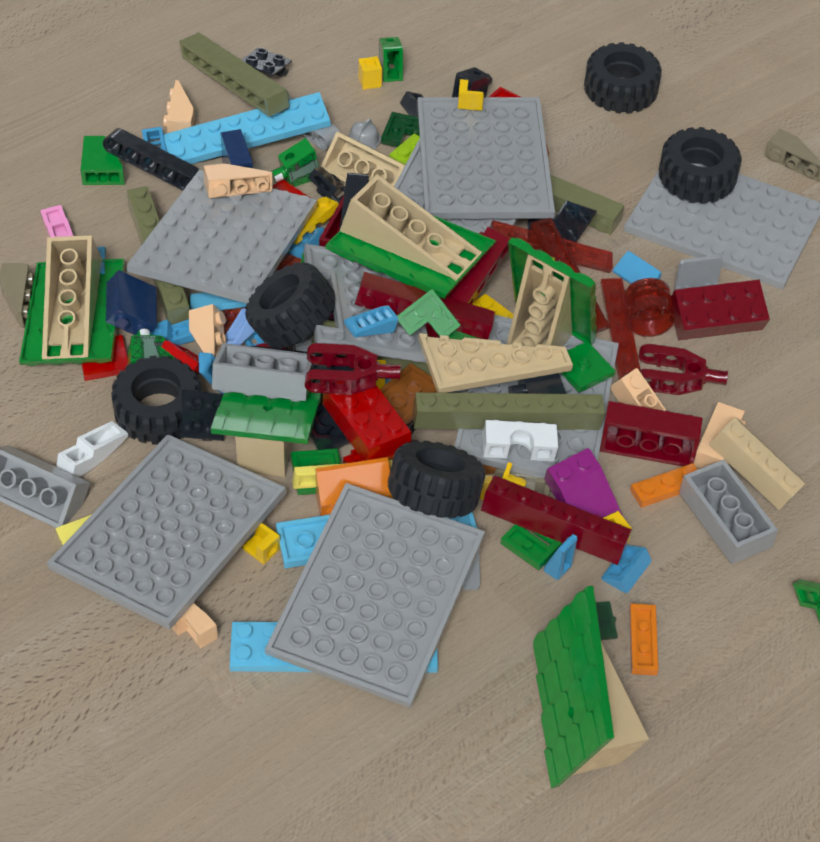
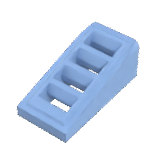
[225,308,254,345]

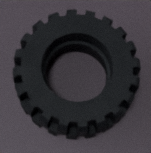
[584,42,662,114]
[659,127,742,204]
[245,262,335,349]
[111,355,202,445]
[387,441,486,518]

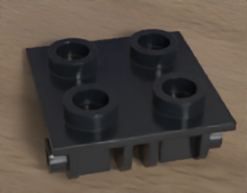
[241,48,292,77]
[542,200,597,246]
[181,390,224,441]

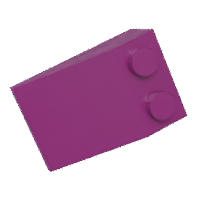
[544,447,623,518]

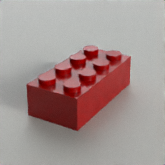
[323,380,411,461]

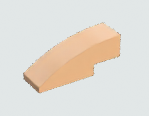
[172,603,218,649]

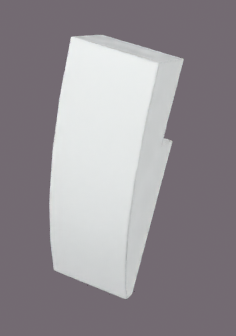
[56,421,128,477]

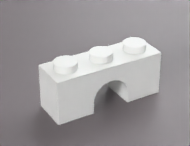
[482,420,558,461]

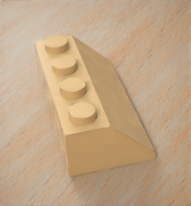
[321,132,406,186]
[709,417,806,510]

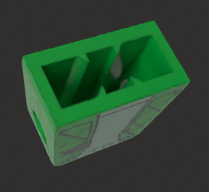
[379,37,403,82]
[270,138,319,187]
[127,329,174,365]

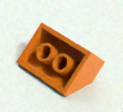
[315,457,393,516]

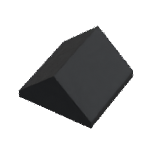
[310,405,349,450]

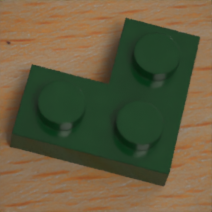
[381,112,419,147]

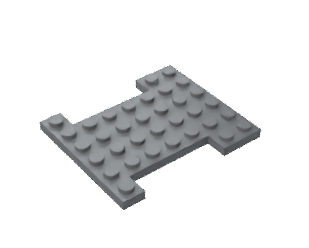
[303,244,428,363]

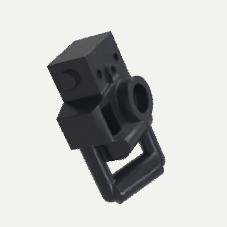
[308,166,345,204]

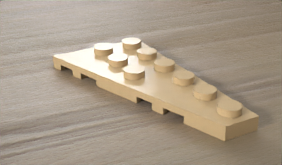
[418,333,573,393]

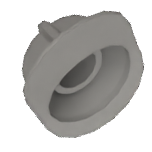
[348,118,381,149]

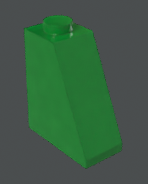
[80,136,125,185]

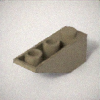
[765,129,820,182]
[0,263,34,328]

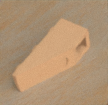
[164,80,195,133]
[204,164,272,198]
[189,304,226,357]
[610,368,667,411]

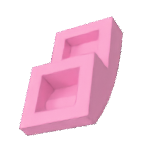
[40,205,73,237]

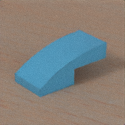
[151,319,195,344]

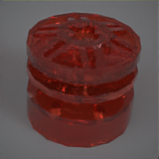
[624,278,675,337]

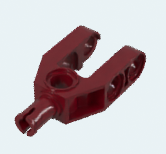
[304,343,401,395]
[638,344,728,395]

